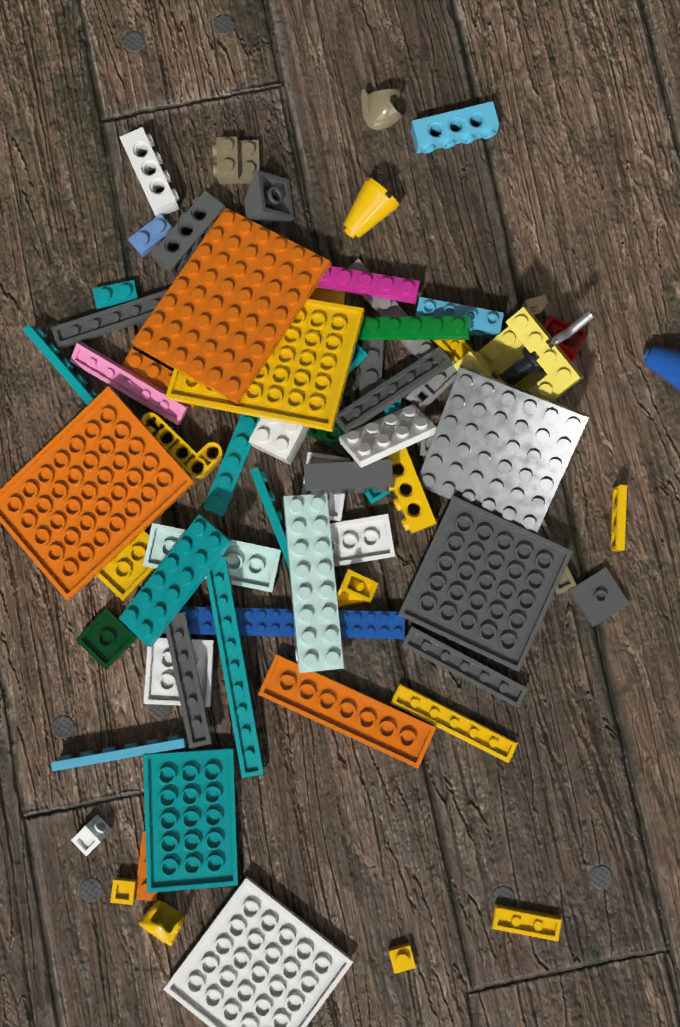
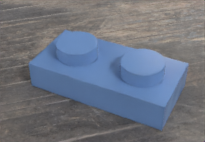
[128,214,172,257]

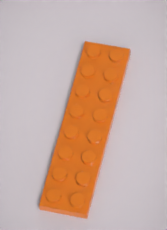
[258,654,436,769]

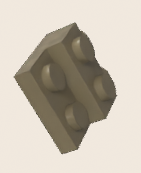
[212,137,260,185]

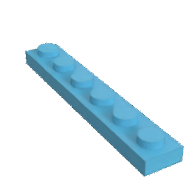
[51,735,188,771]

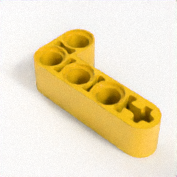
[141,412,224,479]

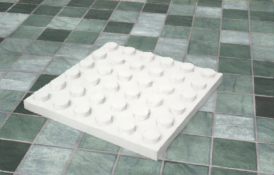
[163,876,353,1027]

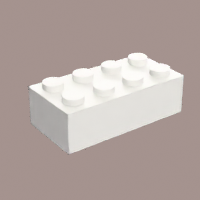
[248,418,310,465]

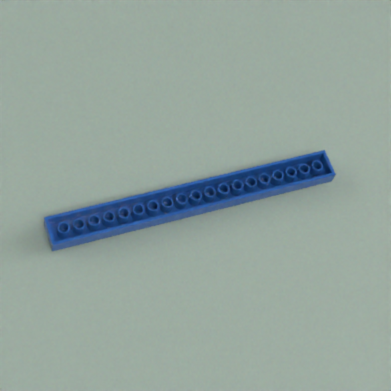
[131,607,405,639]

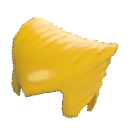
[138,901,184,946]

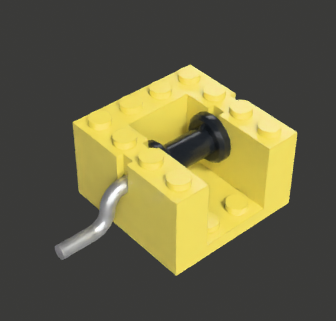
[453,307,594,401]

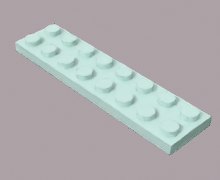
[283,493,344,673]

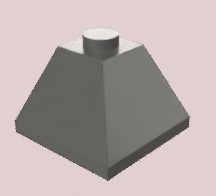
[244,170,294,224]

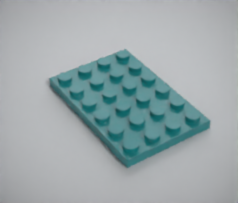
[143,748,238,893]

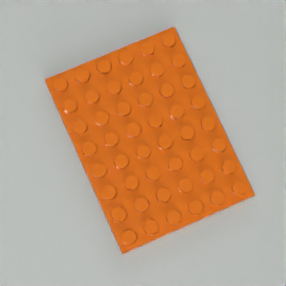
[131,207,331,404]
[0,386,195,600]

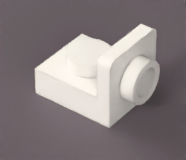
[71,815,112,856]

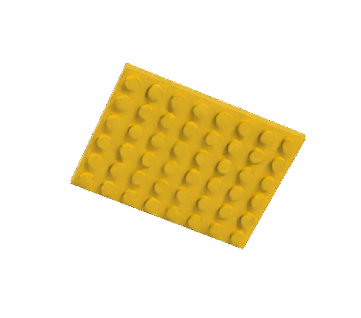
[165,299,365,432]

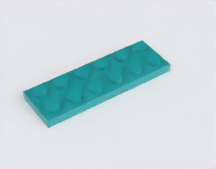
[119,514,233,647]

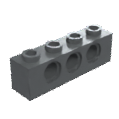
[151,191,225,277]

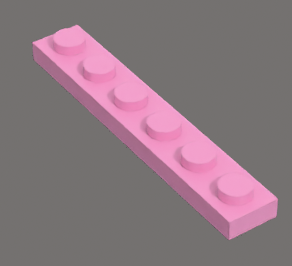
[70,342,189,425]

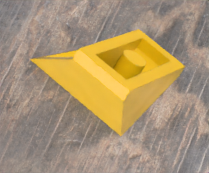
[337,569,379,608]

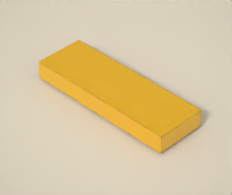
[610,485,627,552]
[491,904,562,941]

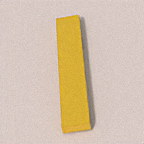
[390,683,518,763]

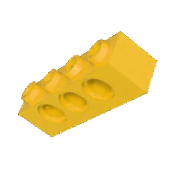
[380,448,436,534]

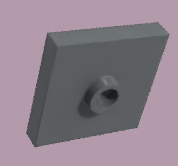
[568,567,630,627]

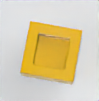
[110,877,137,905]
[388,942,416,974]

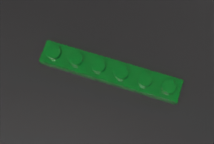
[358,316,471,340]

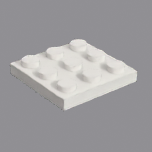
[144,638,214,707]

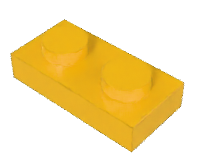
[433,340,473,363]

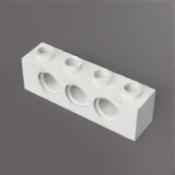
[120,127,180,217]

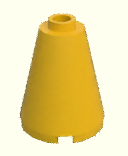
[343,177,399,239]

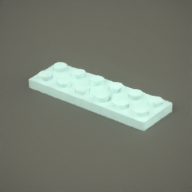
[143,523,281,592]

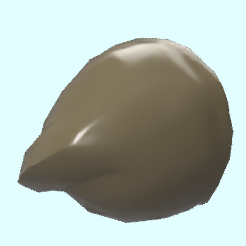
[361,88,402,130]

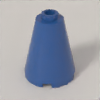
[643,345,680,391]

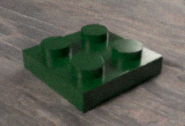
[75,608,138,670]

